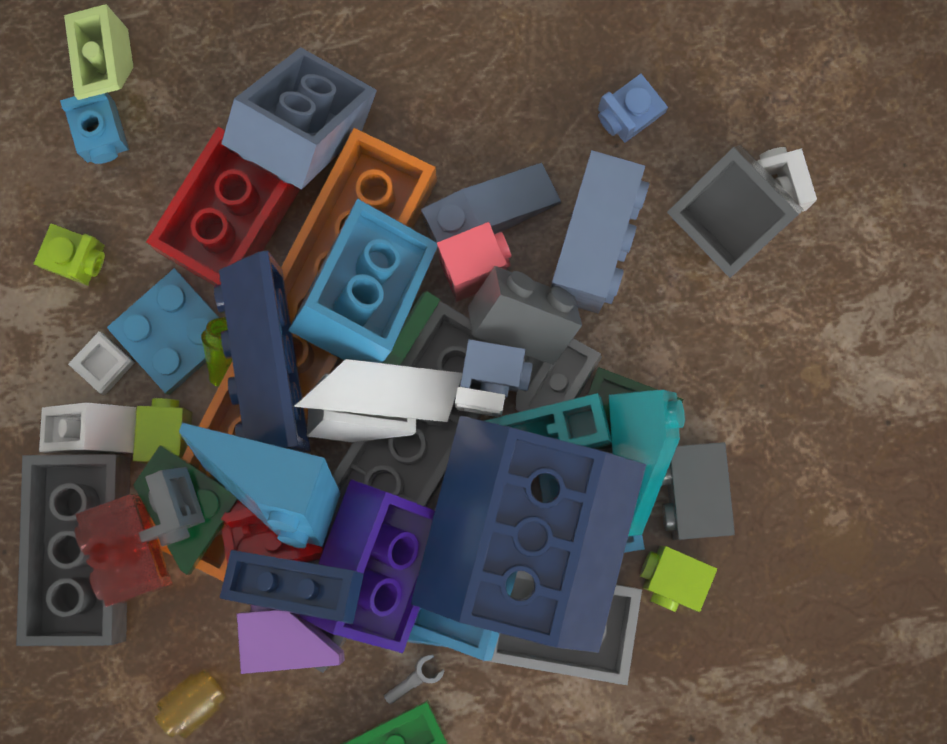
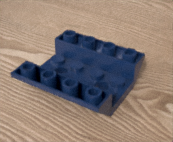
[411,416,646,653]

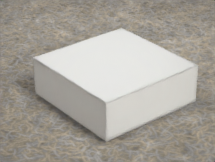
[68,331,135,395]
[455,387,505,417]

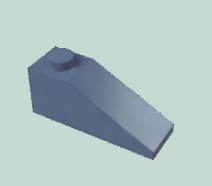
[421,163,561,250]

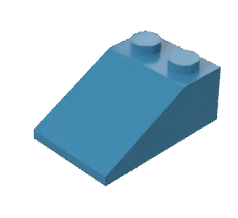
[288,199,437,363]
[179,423,341,548]

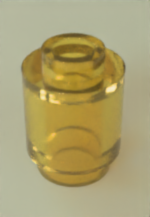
[155,669,227,739]

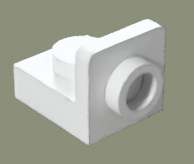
[757,147,817,211]

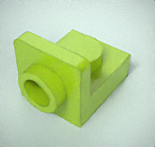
[34,224,105,286]

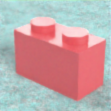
[437,222,512,302]

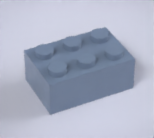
[221,47,377,190]
[551,150,649,314]

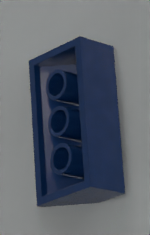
[214,250,311,453]

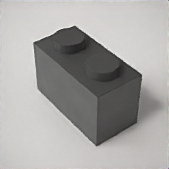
[468,266,582,365]
[662,442,735,540]

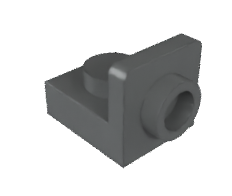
[138,467,205,546]

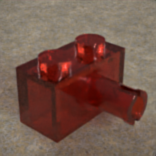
[75,494,173,607]

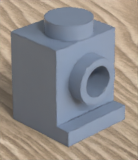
[460,339,533,398]

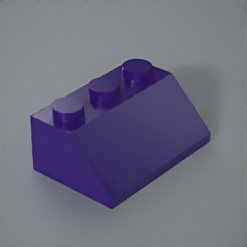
[298,479,435,653]

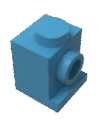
[60,93,129,164]

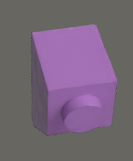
[237,605,345,674]

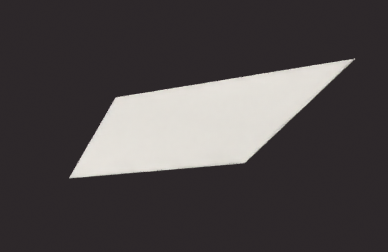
[294,359,462,422]

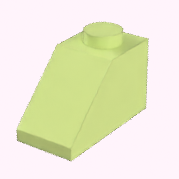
[64,4,133,100]

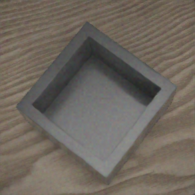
[667,145,804,278]

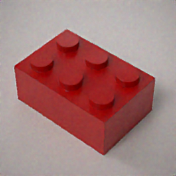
[146,127,300,286]

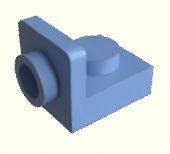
[598,74,668,143]

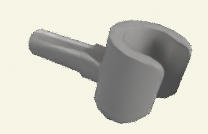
[384,655,444,705]

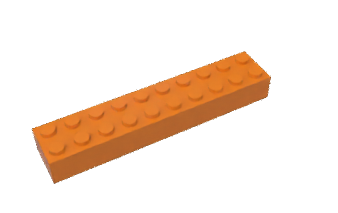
[145,128,437,581]

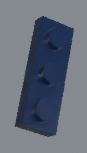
[220,550,364,624]

